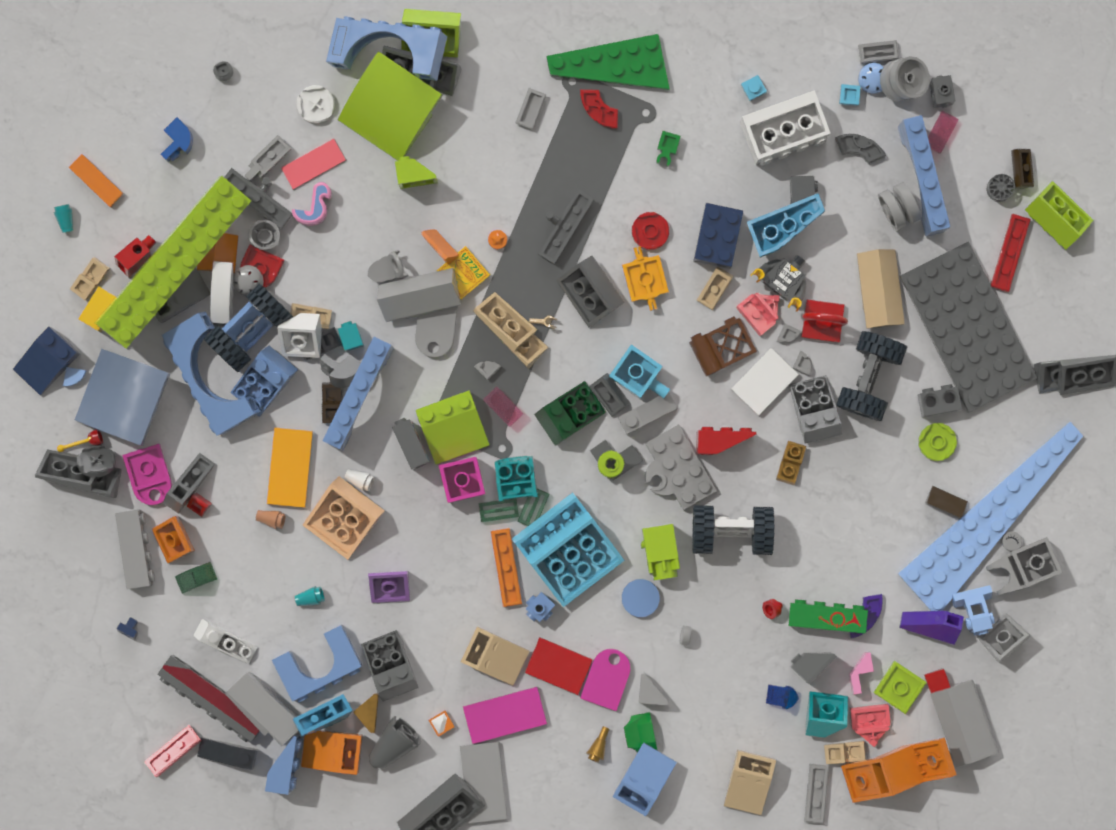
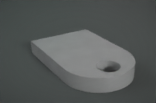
[415,306,458,358]

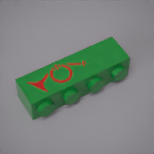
[788,599,868,633]

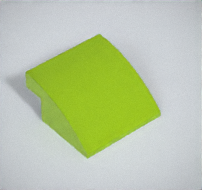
[338,51,442,161]

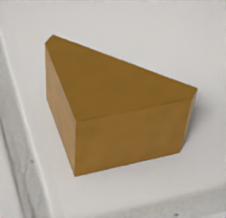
[353,693,379,733]

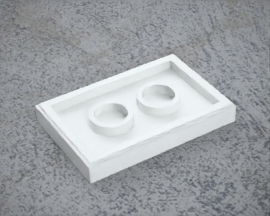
[731,348,799,416]

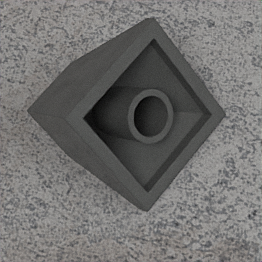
[790,652,837,684]

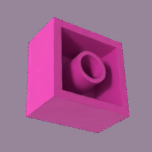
[439,457,486,503]

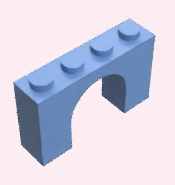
[272,625,363,703]

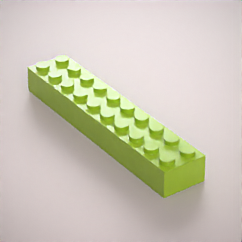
[95,176,251,349]

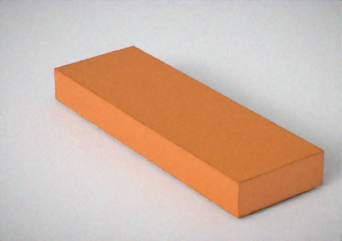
[69,154,123,208]

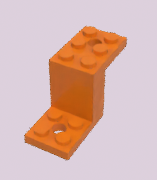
[841,737,957,803]

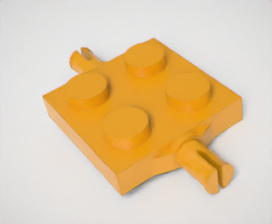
[622,246,669,311]

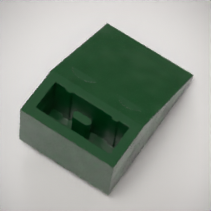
[534,381,606,446]

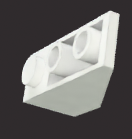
[193,619,257,664]

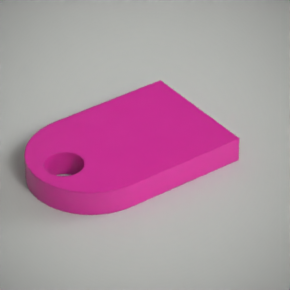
[122,444,172,505]
[580,649,630,711]

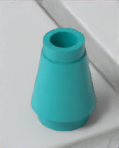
[53,204,73,233]
[295,586,325,606]

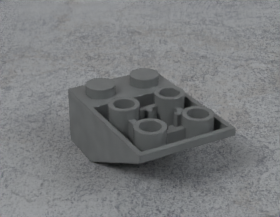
[155,267,211,323]
[789,375,842,444]
[361,630,419,702]

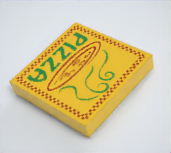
[436,246,490,300]

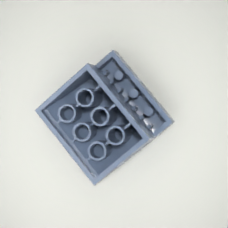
[75,349,170,446]

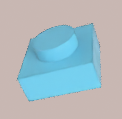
[741,75,767,101]
[839,84,861,106]

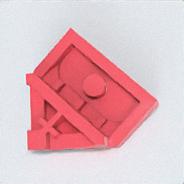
[736,293,779,336]
[850,704,890,747]

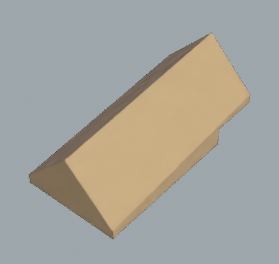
[857,249,905,329]
[473,292,548,369]

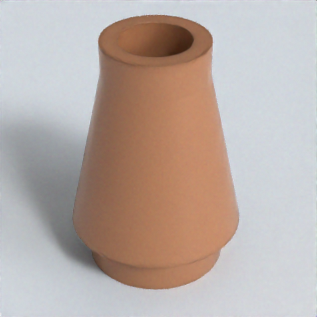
[256,510,286,530]

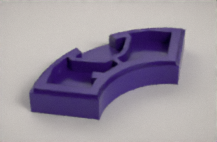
[849,594,883,639]

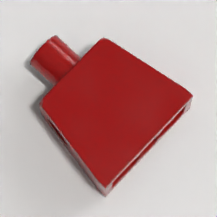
[114,235,156,278]

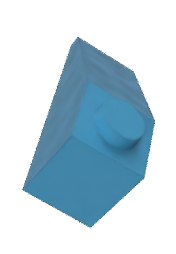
[293,694,353,736]

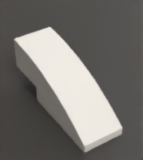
[210,261,234,324]

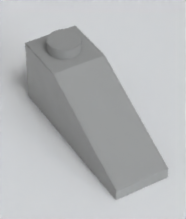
[618,392,677,435]

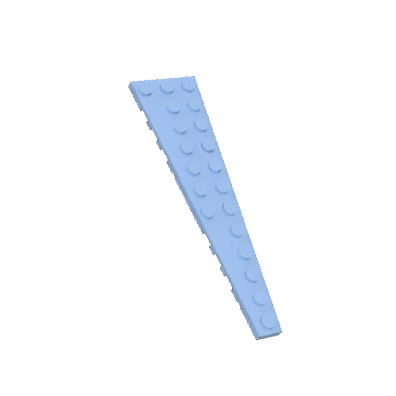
[898,422,1083,611]

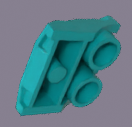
[494,456,538,501]

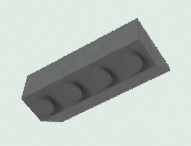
[397,773,485,830]

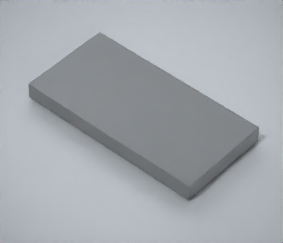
[460,742,507,823]

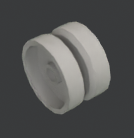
[880,56,930,102]
[878,182,921,231]

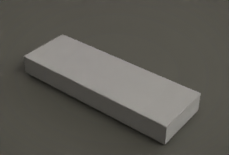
[804,764,829,824]

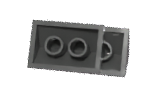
[382,46,461,96]
[1034,355,1116,395]
[35,449,122,498]

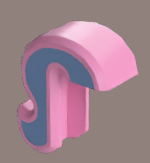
[292,182,332,226]

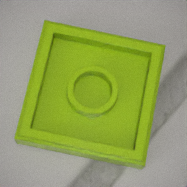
[873,661,927,714]

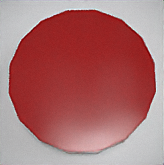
[632,212,669,250]

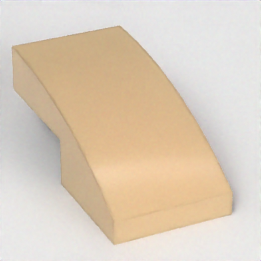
[70,257,110,300]
[290,303,332,329]
[824,741,866,764]

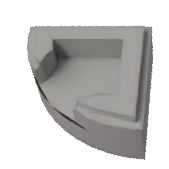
[777,324,802,343]
[793,351,812,376]
[474,361,501,380]

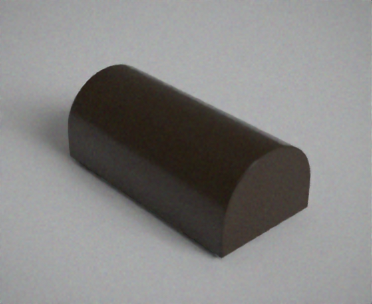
[1011,149,1034,189]

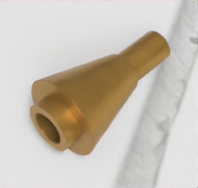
[586,726,609,763]

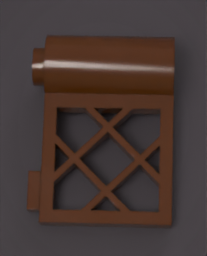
[689,316,757,377]

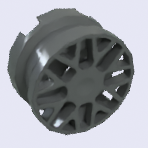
[986,174,1015,202]

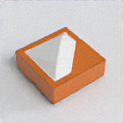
[428,710,455,737]

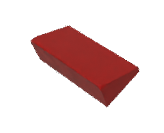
[924,668,950,693]

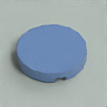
[621,579,660,617]

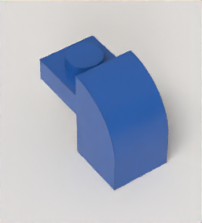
[160,117,193,162]

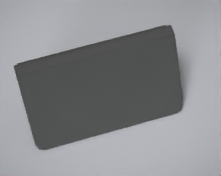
[589,373,630,417]

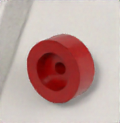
[762,599,783,619]

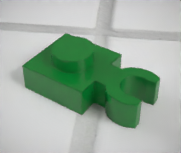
[656,130,681,167]

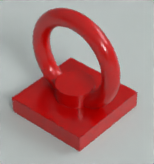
[801,299,848,343]

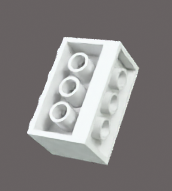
[740,90,831,166]

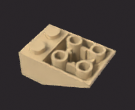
[461,626,529,686]
[724,749,776,815]

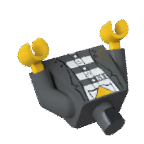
[750,255,806,312]

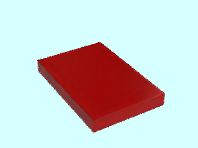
[525,637,593,695]

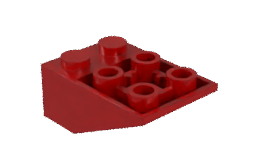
[696,427,757,455]

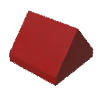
[187,492,212,517]

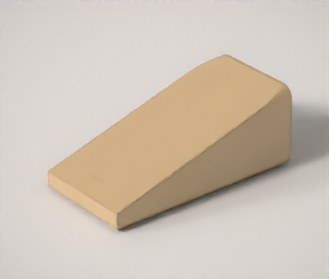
[697,266,733,310]

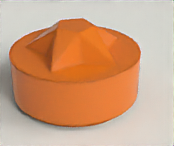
[488,230,507,250]

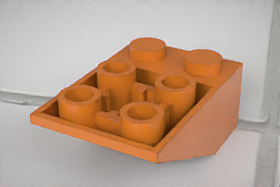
[301,730,363,775]

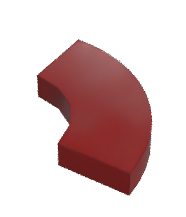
[580,89,618,129]

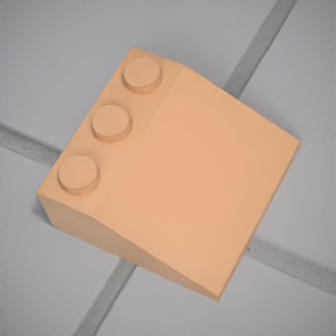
[303,476,384,560]

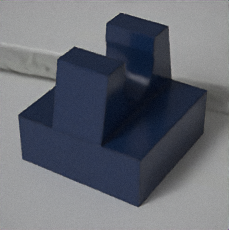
[117,617,138,641]

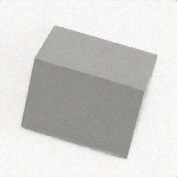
[978,613,1030,662]

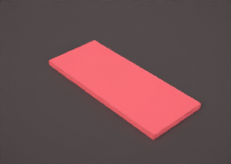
[281,139,346,189]

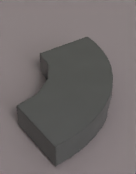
[835,134,886,164]

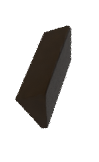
[925,486,968,519]

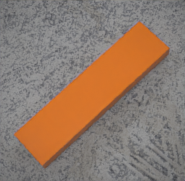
[491,528,522,607]

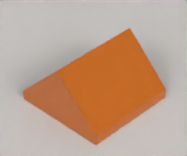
[197,233,239,274]
[152,516,195,563]

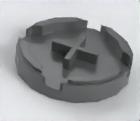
[77,445,116,477]

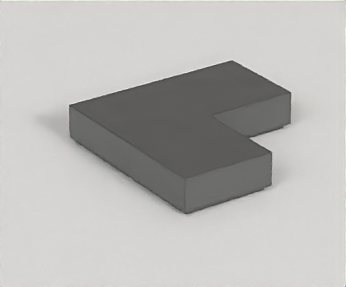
[590,440,643,482]

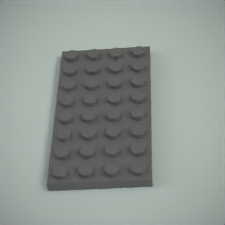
[900,241,1037,413]

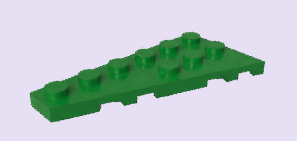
[546,34,670,90]

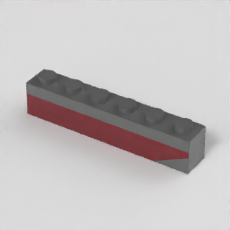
[157,655,260,742]

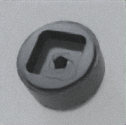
[213,61,233,81]

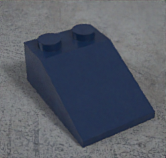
[13,326,80,396]

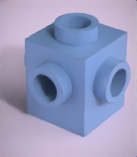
[526,592,555,622]

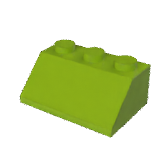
[401,9,461,58]
[1025,181,1094,250]

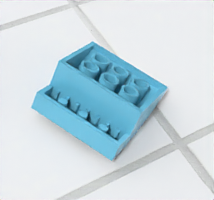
[512,492,625,607]

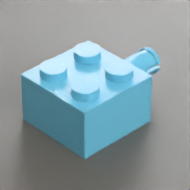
[609,344,670,399]

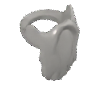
[367,250,408,282]

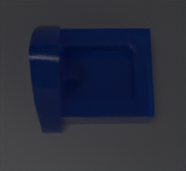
[766,684,799,709]

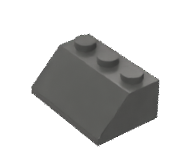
[556,255,625,328]

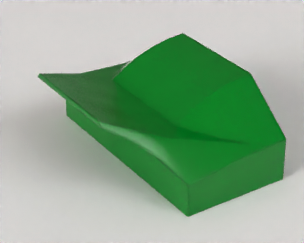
[623,712,657,753]

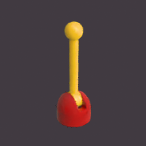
[57,429,103,452]

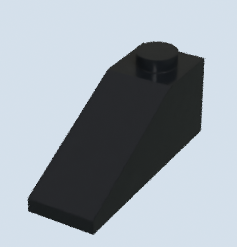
[197,737,258,770]

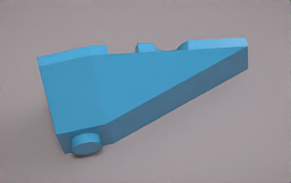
[747,193,825,258]

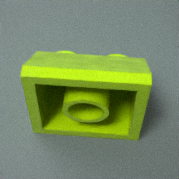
[395,156,438,189]

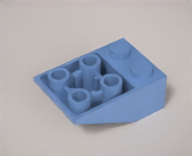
[230,345,298,417]
[265,734,303,795]
[613,743,677,816]

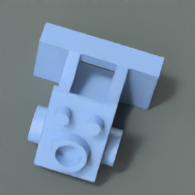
[952,585,995,635]

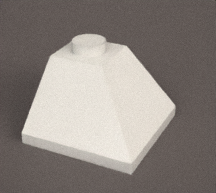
[277,313,322,358]

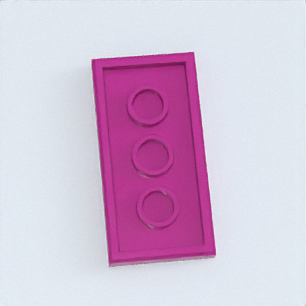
[463,687,547,744]

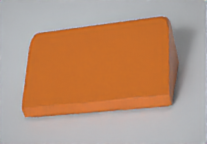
[421,229,459,265]

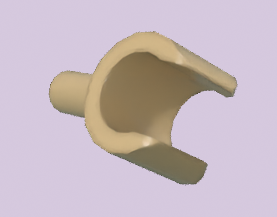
[529,316,557,329]

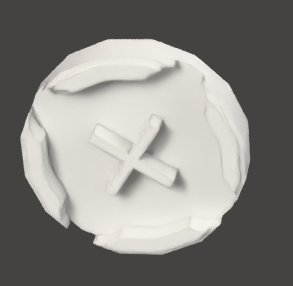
[297,85,335,124]

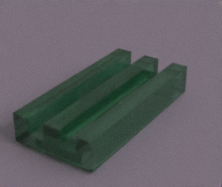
[517,489,550,526]
[478,498,519,522]

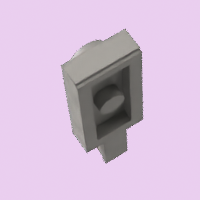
[244,135,292,182]

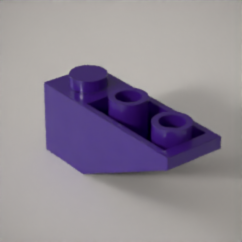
[899,611,964,645]

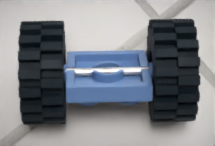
[204,283,293,373]

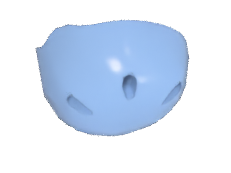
[858,63,884,94]

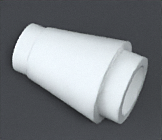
[344,469,374,491]

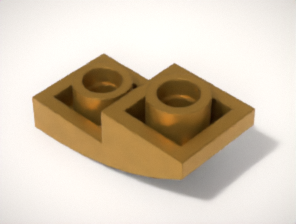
[776,441,806,485]

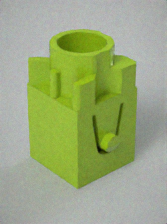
[641,524,680,581]

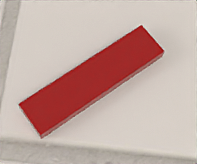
[990,214,1031,292]

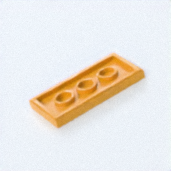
[267,428,313,508]

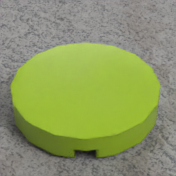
[918,423,957,461]

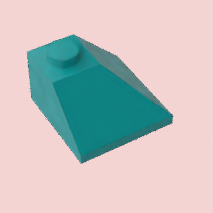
[805,691,848,738]

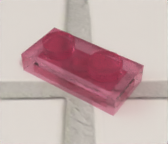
[928,111,959,154]
[483,387,523,427]

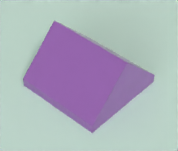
[368,571,410,603]

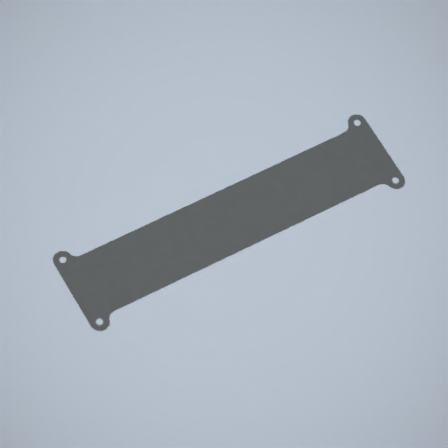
[418,77,656,459]

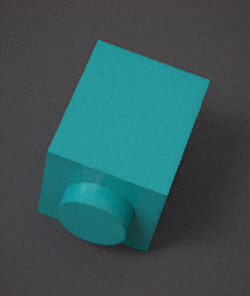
[338,321,364,352]

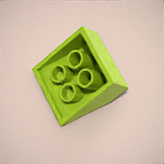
[415,390,490,465]

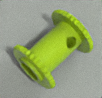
[597,450,624,478]

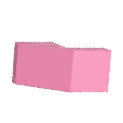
[849,652,874,695]

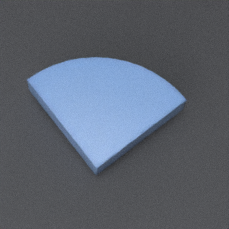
[63,367,86,386]

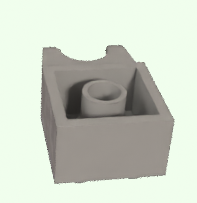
[986,537,1063,595]

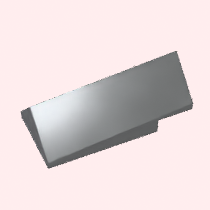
[377,268,461,322]
[225,672,299,747]

